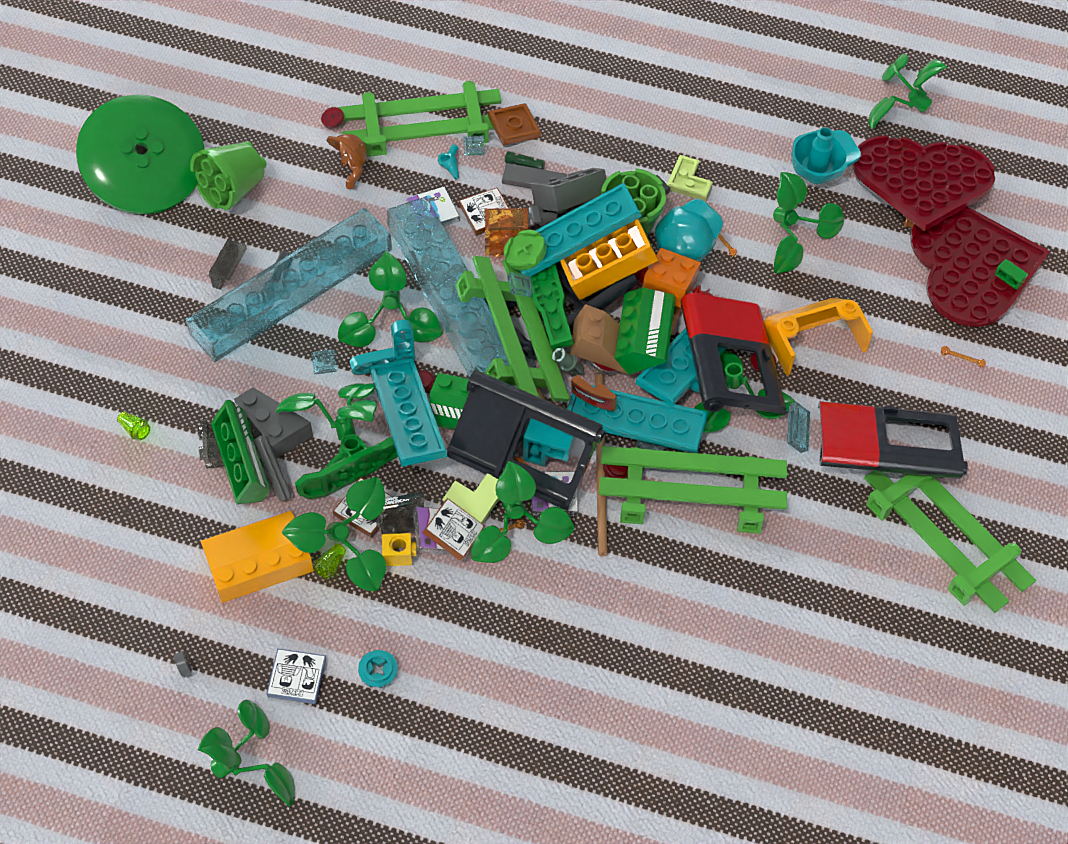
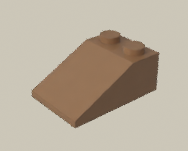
[570,304,632,376]

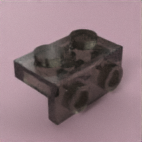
[209,239,247,290]
[198,418,224,469]
[376,491,425,534]

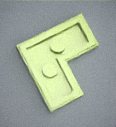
[667,155,713,201]
[442,473,499,524]

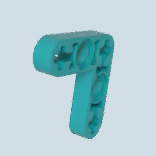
[349,319,415,375]

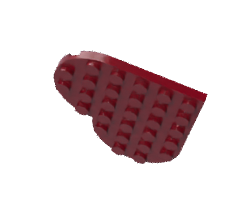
[852,135,996,231]
[910,207,1050,327]

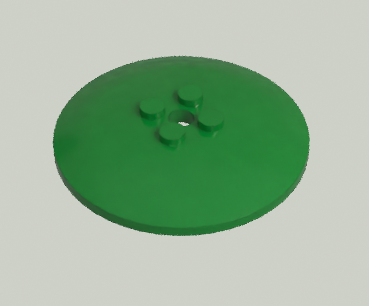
[76,95,205,214]

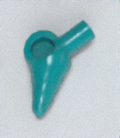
[438,144,459,179]

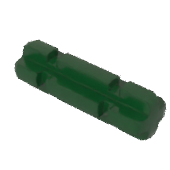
[505,151,545,170]

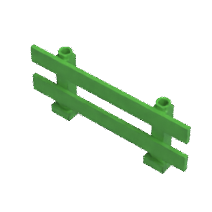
[339,81,501,157]
[455,256,570,402]
[599,446,787,534]
[864,471,1036,613]

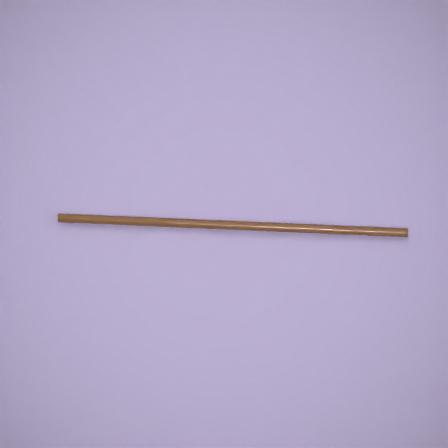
[595,365,607,556]

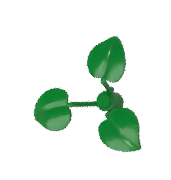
[868,54,947,130]
[773,172,844,273]
[338,251,443,347]
[694,350,796,433]
[276,383,377,441]
[471,461,575,563]
[282,477,386,591]
[198,700,295,808]

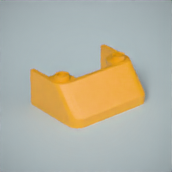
[764,298,873,376]

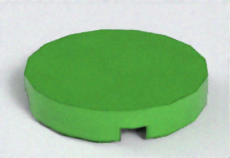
[504,230,547,271]

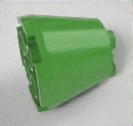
[190,141,267,211]
[601,168,666,236]

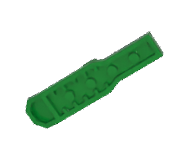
[527,264,574,351]
[295,434,398,499]

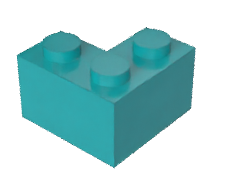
[523,418,576,467]

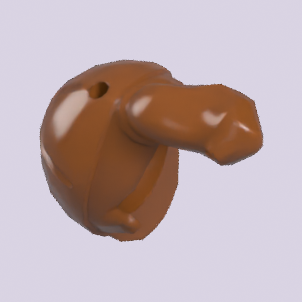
[326,134,367,189]

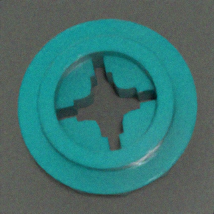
[358,650,398,689]

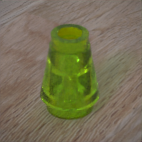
[117,411,150,440]
[314,543,346,579]

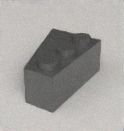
[530,168,607,214]
[234,387,313,459]

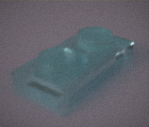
[787,402,810,453]

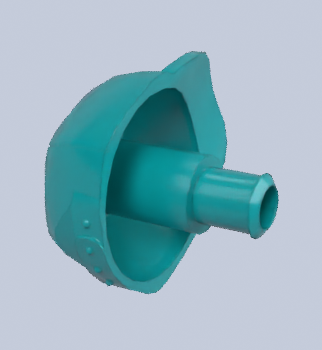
[791,127,861,185]
[655,199,724,262]

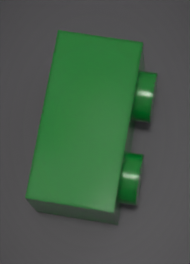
[995,259,1028,290]

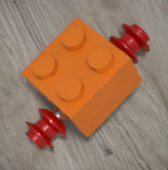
[633,248,713,308]

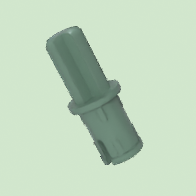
[552,348,584,376]

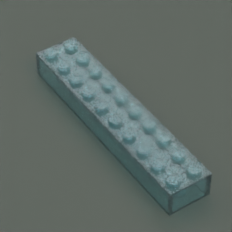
[387,196,510,378]
[185,207,392,363]

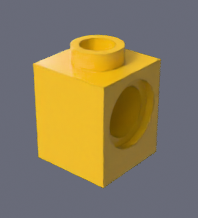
[382,533,417,566]

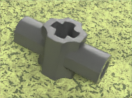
[513,205,557,231]

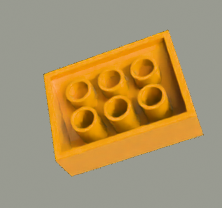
[560,219,659,300]
[201,511,314,603]

